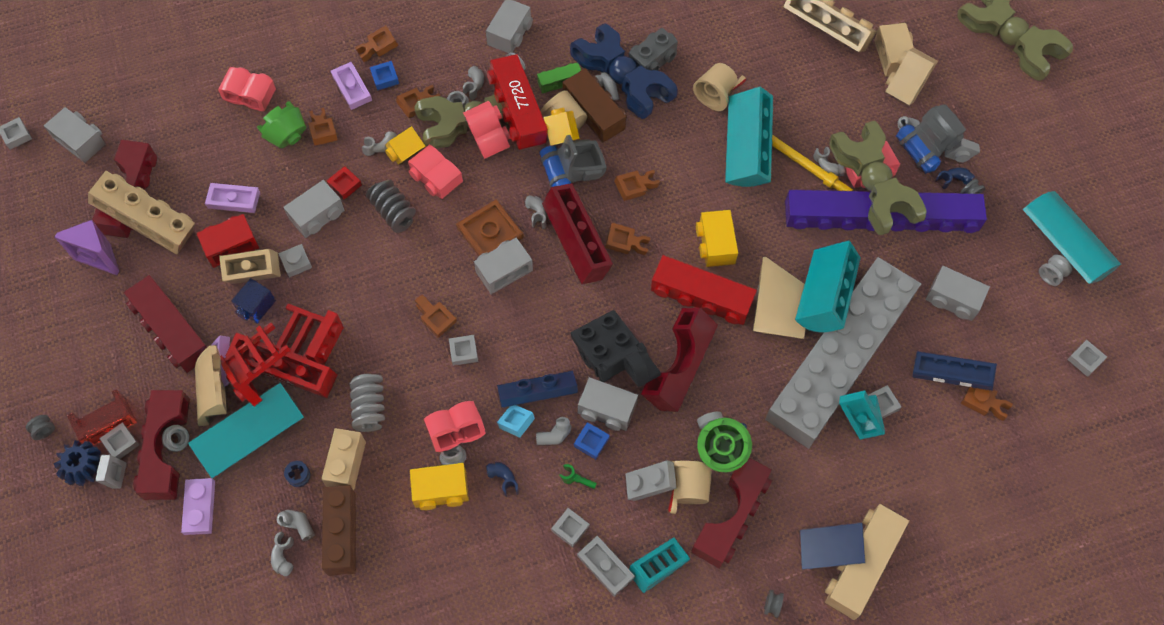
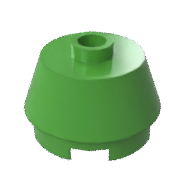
[257,101,306,149]
[697,418,752,472]

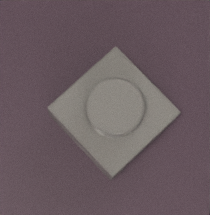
[0,117,32,150]
[944,138,980,163]
[278,244,312,278]
[449,335,478,366]
[1067,340,1107,377]
[868,385,901,419]
[99,422,139,459]
[95,455,127,489]
[551,508,590,548]

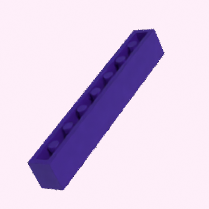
[785,190,987,233]

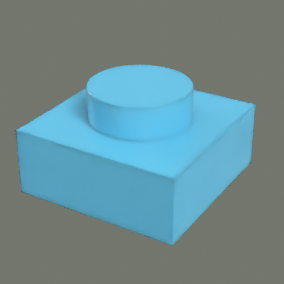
[497,405,535,438]

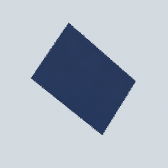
[800,523,865,570]

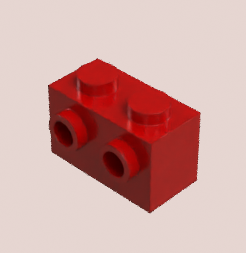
[196,214,260,268]

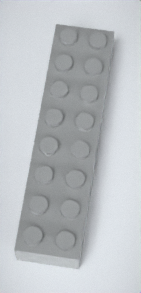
[765,257,921,449]

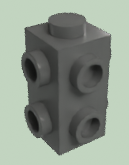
[629,28,678,71]

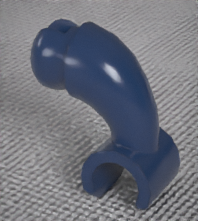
[935,167,975,189]
[486,462,519,497]

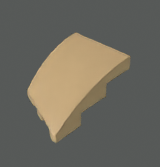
[753,257,806,339]
[195,345,227,426]

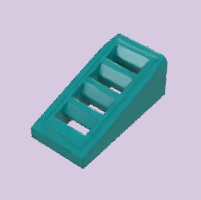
[629,537,690,593]

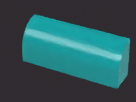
[725,87,773,187]
[1023,191,1121,284]
[795,240,861,332]
[188,383,304,478]

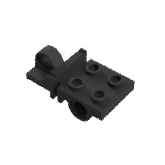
[570,310,661,388]

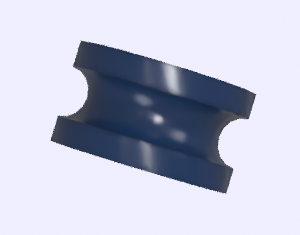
[284,461,311,487]

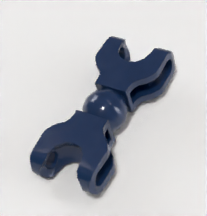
[570,23,678,119]

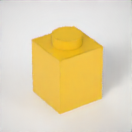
[544,108,580,146]
[385,126,425,165]

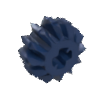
[54,440,101,486]

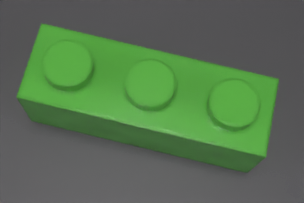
[537,62,581,94]

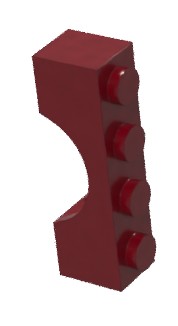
[92,140,157,238]
[641,308,718,412]
[133,390,190,500]
[691,457,773,569]

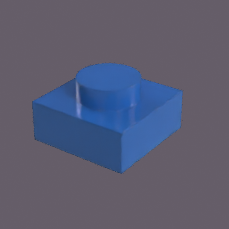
[370,61,399,91]
[574,422,610,460]

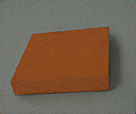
[456,199,524,256]

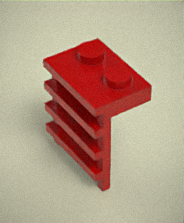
[275,304,344,365]
[220,323,291,407]

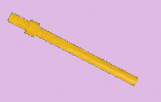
[772,135,853,191]

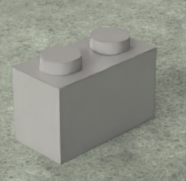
[486,0,533,53]
[44,107,106,163]
[283,180,345,238]
[474,237,533,294]
[925,266,990,321]
[578,377,638,431]

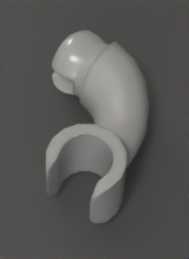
[463,66,485,100]
[362,131,397,156]
[813,147,846,176]
[525,195,547,229]
[271,532,294,576]

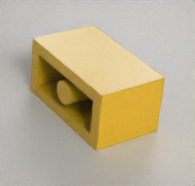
[696,210,738,267]
[410,463,469,510]

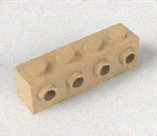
[783,0,877,52]
[88,171,195,254]

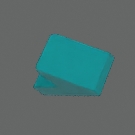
[839,390,885,440]

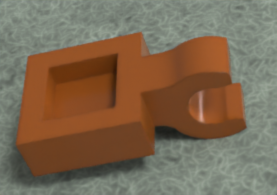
[414,294,457,338]

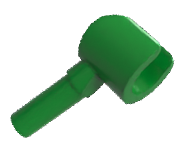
[559,464,597,489]

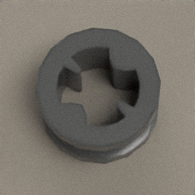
[960,179,985,194]
[26,415,55,440]
[764,590,784,618]

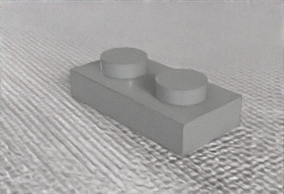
[625,460,677,501]
[577,536,635,597]

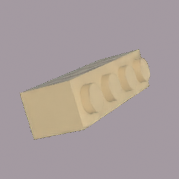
[825,504,909,620]

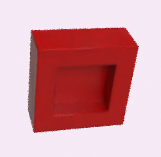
[327,166,362,200]

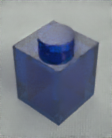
[231,278,276,323]

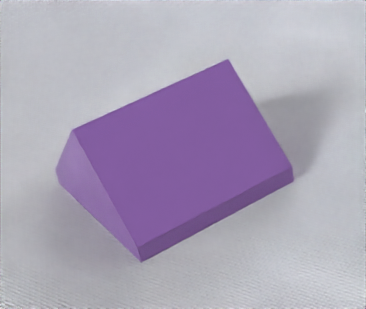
[55,220,119,275]

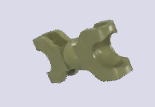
[957,0,1073,81]
[414,94,510,149]
[829,121,926,235]

